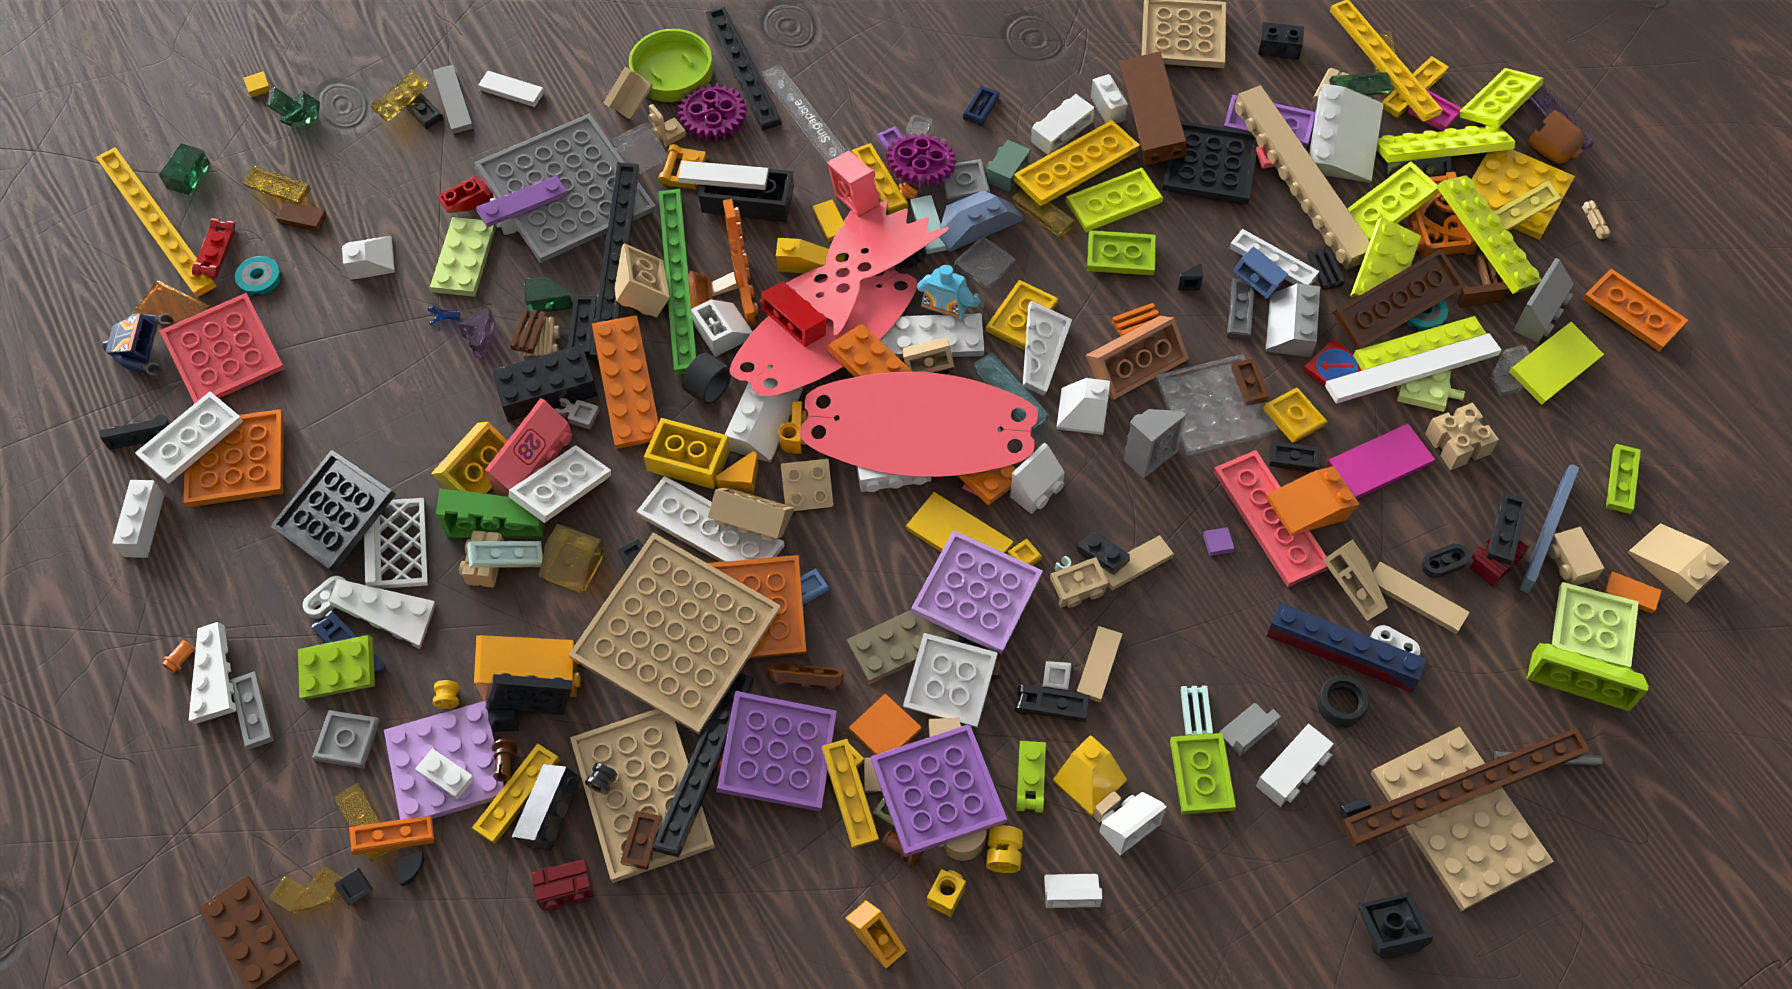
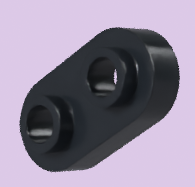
[1421,544,1470,578]

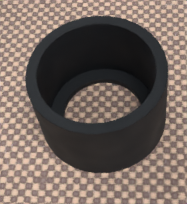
[682,353,731,405]

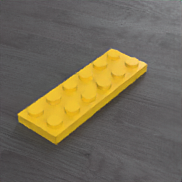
[1013,120,1140,206]

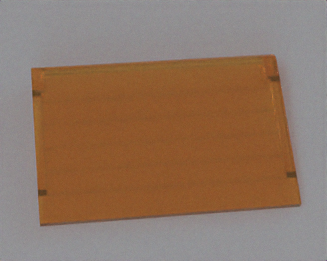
[132,281,212,330]

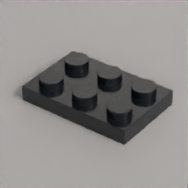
[485,673,572,715]

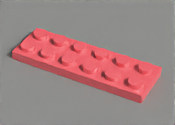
[1213,450,1329,588]

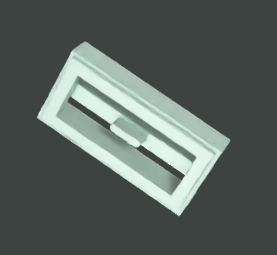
[1181,686,1213,736]

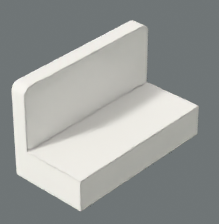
[1044,874,1102,908]

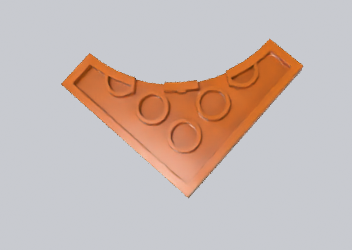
[723,199,759,327]

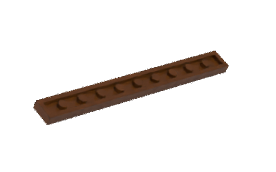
[1342,727,1591,847]

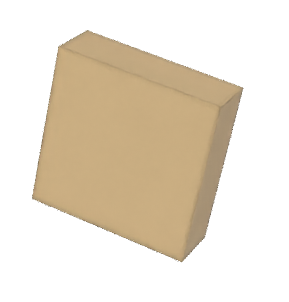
[1093,791,1121,823]

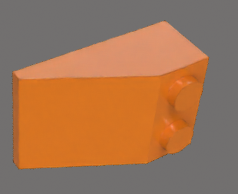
[1266,466,1359,535]

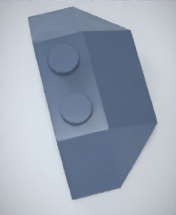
[939,190,1024,252]

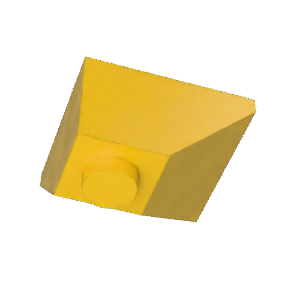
[1053,735,1127,817]

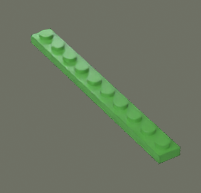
[658,189,697,375]

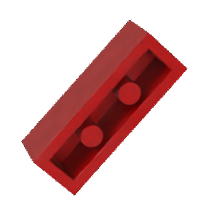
[761,281,827,347]

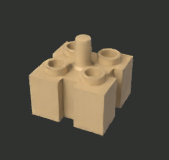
[1425,403,1499,471]

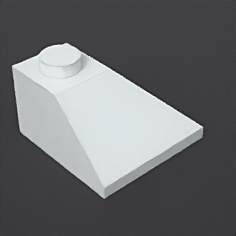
[342,236,395,280]
[1056,378,1110,435]

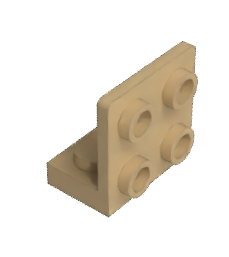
[781,459,833,511]

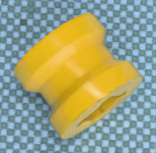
[433,680,460,709]

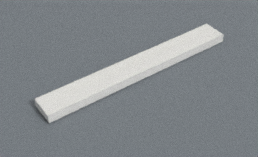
[1325,333,1501,404]

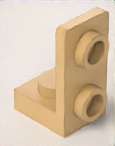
[648,104,686,147]

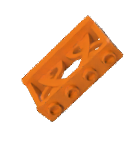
[1407,172,1478,259]

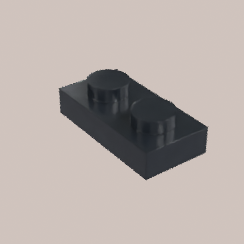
[1269,441,1320,472]
[1077,531,1130,575]

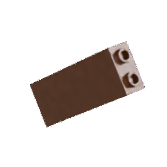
[1119,51,1187,165]

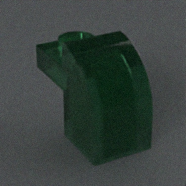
[267,87,320,126]

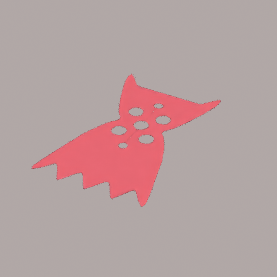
[760,200,949,336]

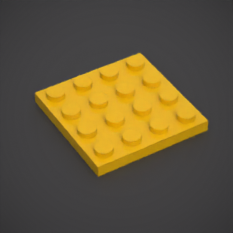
[1471,149,1575,240]

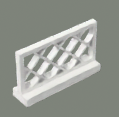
[364,498,428,589]

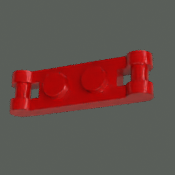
[192,218,236,279]

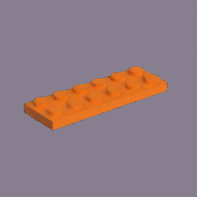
[592,315,659,449]

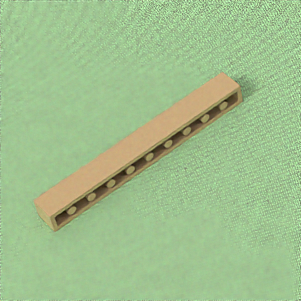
[1235,85,1370,270]

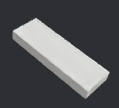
[478,71,544,107]

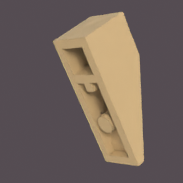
[1323,539,1388,621]

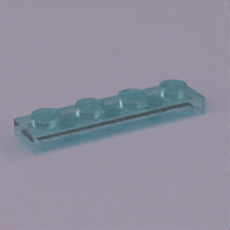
[973,352,1049,430]

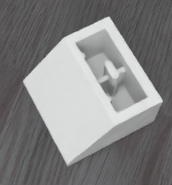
[691,300,753,357]

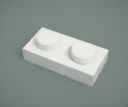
[415,748,474,800]

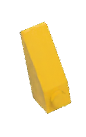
[776,238,845,273]

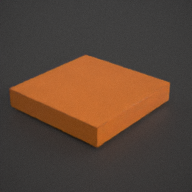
[849,694,922,755]

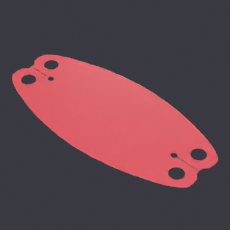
[730,262,917,397]
[800,372,1038,477]

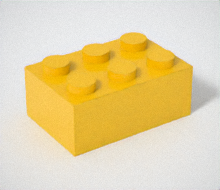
[644,418,730,489]

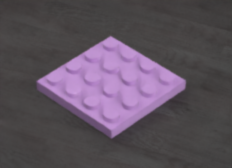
[911,530,1043,655]
[384,701,505,820]

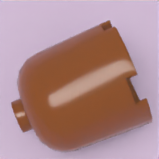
[1527,110,1585,165]

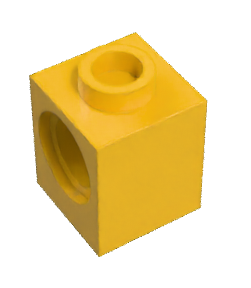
[927,869,966,917]

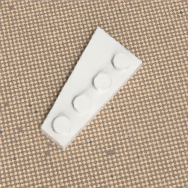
[189,622,236,724]

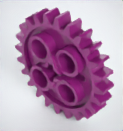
[678,83,747,141]
[886,133,956,187]

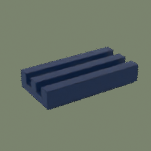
[963,86,1000,126]

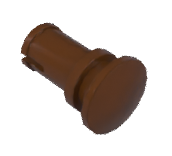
[492,739,518,782]
[882,830,924,869]

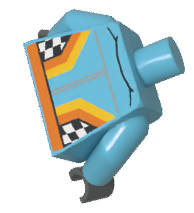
[917,265,987,319]

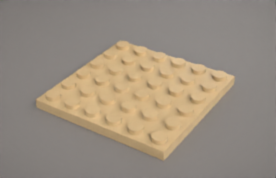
[569,533,781,734]

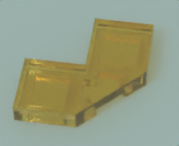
[268,865,342,913]

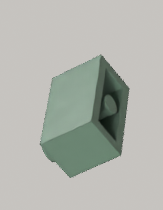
[985,140,1030,192]

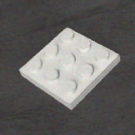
[903,633,998,728]

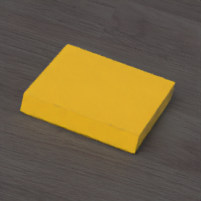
[1262,388,1328,443]

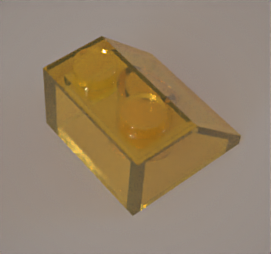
[539,524,605,594]

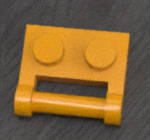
[658,144,707,190]

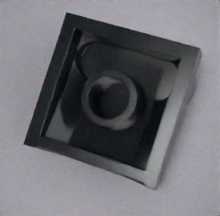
[1357,891,1433,959]

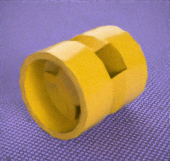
[986,825,1023,873]

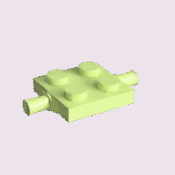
[1397,371,1465,412]

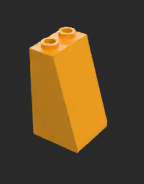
[474,635,581,701]

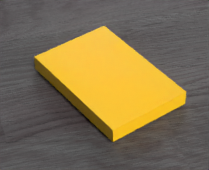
[986,280,1058,351]

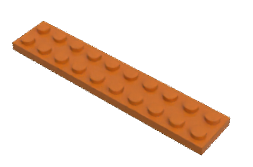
[827,323,1016,505]

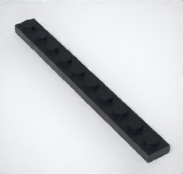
[590,162,640,359]

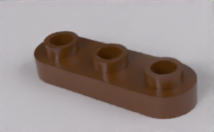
[768,663,844,689]

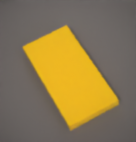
[906,492,1013,554]

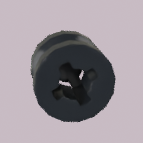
[585,763,618,795]

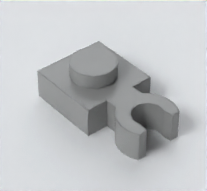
[555,398,600,430]

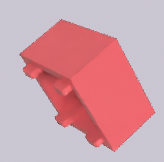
[827,151,880,217]

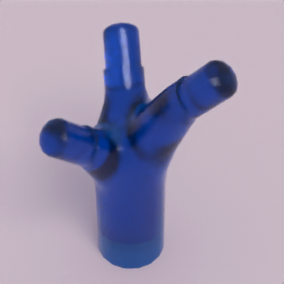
[427,305,461,326]

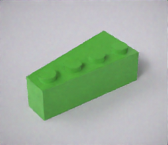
[436,489,545,538]

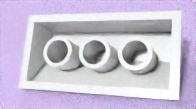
[725,365,804,463]

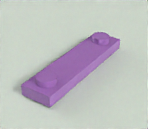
[476,175,567,228]

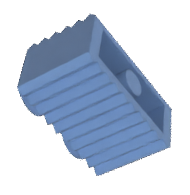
[1233,246,1289,298]

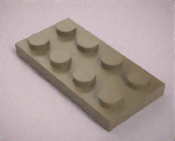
[847,610,959,685]

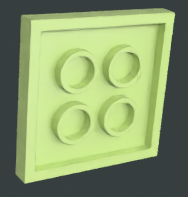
[1552,582,1639,668]

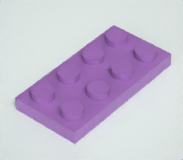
[1224,94,1316,149]

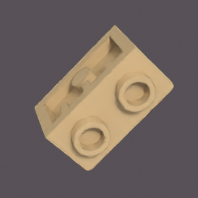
[1050,557,1108,608]

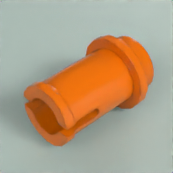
[162,640,195,673]

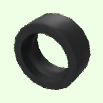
[1317,675,1370,727]

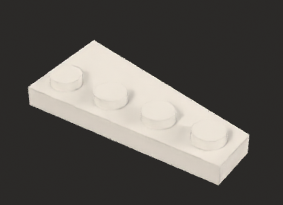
[1023,301,1072,396]
[329,579,435,649]

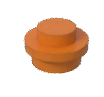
[899,181,920,199]

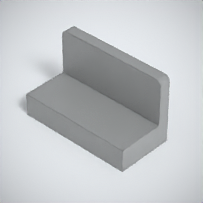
[1219,703,1281,757]

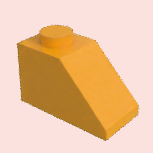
[846,901,907,969]

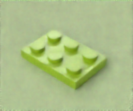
[1087,230,1156,276]
[298,635,375,700]
[1170,733,1236,815]

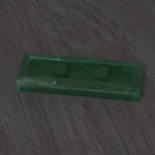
[1329,72,1394,96]

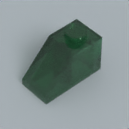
[524,277,573,313]

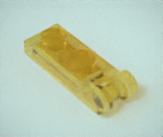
[370,70,429,121]

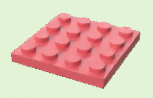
[160,293,285,404]

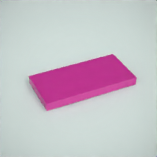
[1327,424,1435,499]

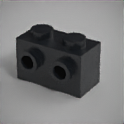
[1258,22,1304,59]

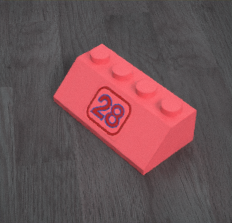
[485,399,572,497]

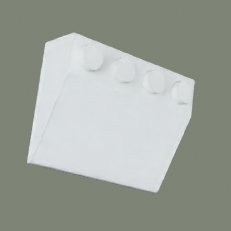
[1309,84,1384,183]

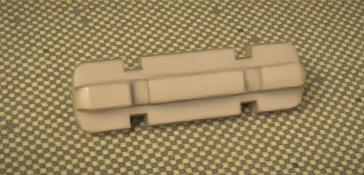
[1582,200,1611,239]

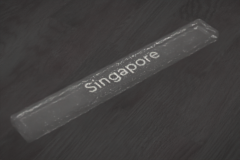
[761,64,847,162]

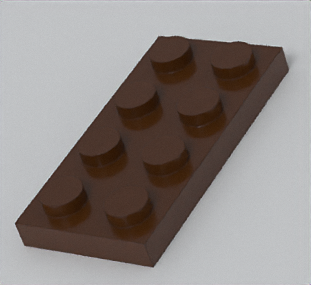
[198,875,301,989]

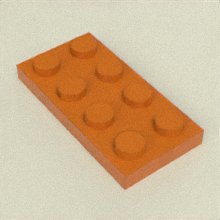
[1582,269,1688,352]

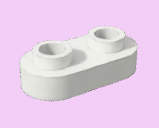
[303,576,346,619]
[1370,625,1420,656]

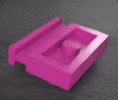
[1407,89,1462,131]

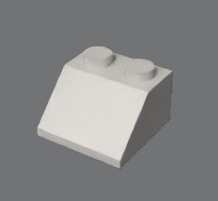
[1010,443,1065,514]
[1099,792,1166,856]

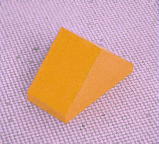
[715,451,758,495]

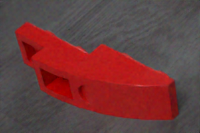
[437,176,494,213]

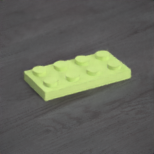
[430,217,496,297]

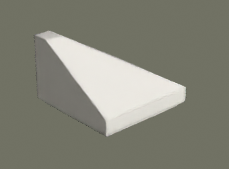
[1043,661,1071,690]

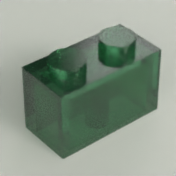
[159,144,211,195]

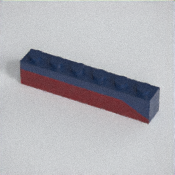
[1266,602,1426,692]

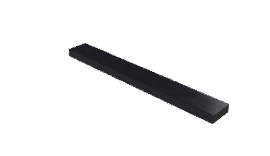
[706,6,782,131]
[653,673,754,857]

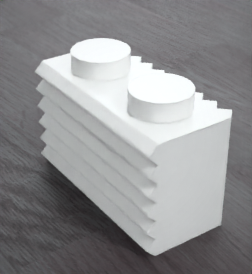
[1090,74,1128,124]

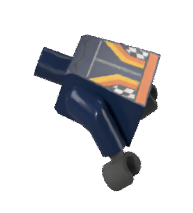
[103,313,174,380]

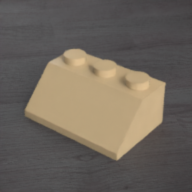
[708,487,795,541]

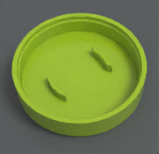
[629,29,713,102]

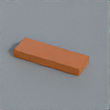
[349,816,435,856]

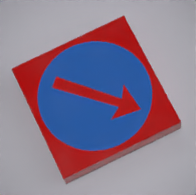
[1303,339,1362,387]

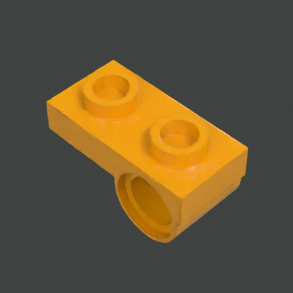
[778,401,807,454]

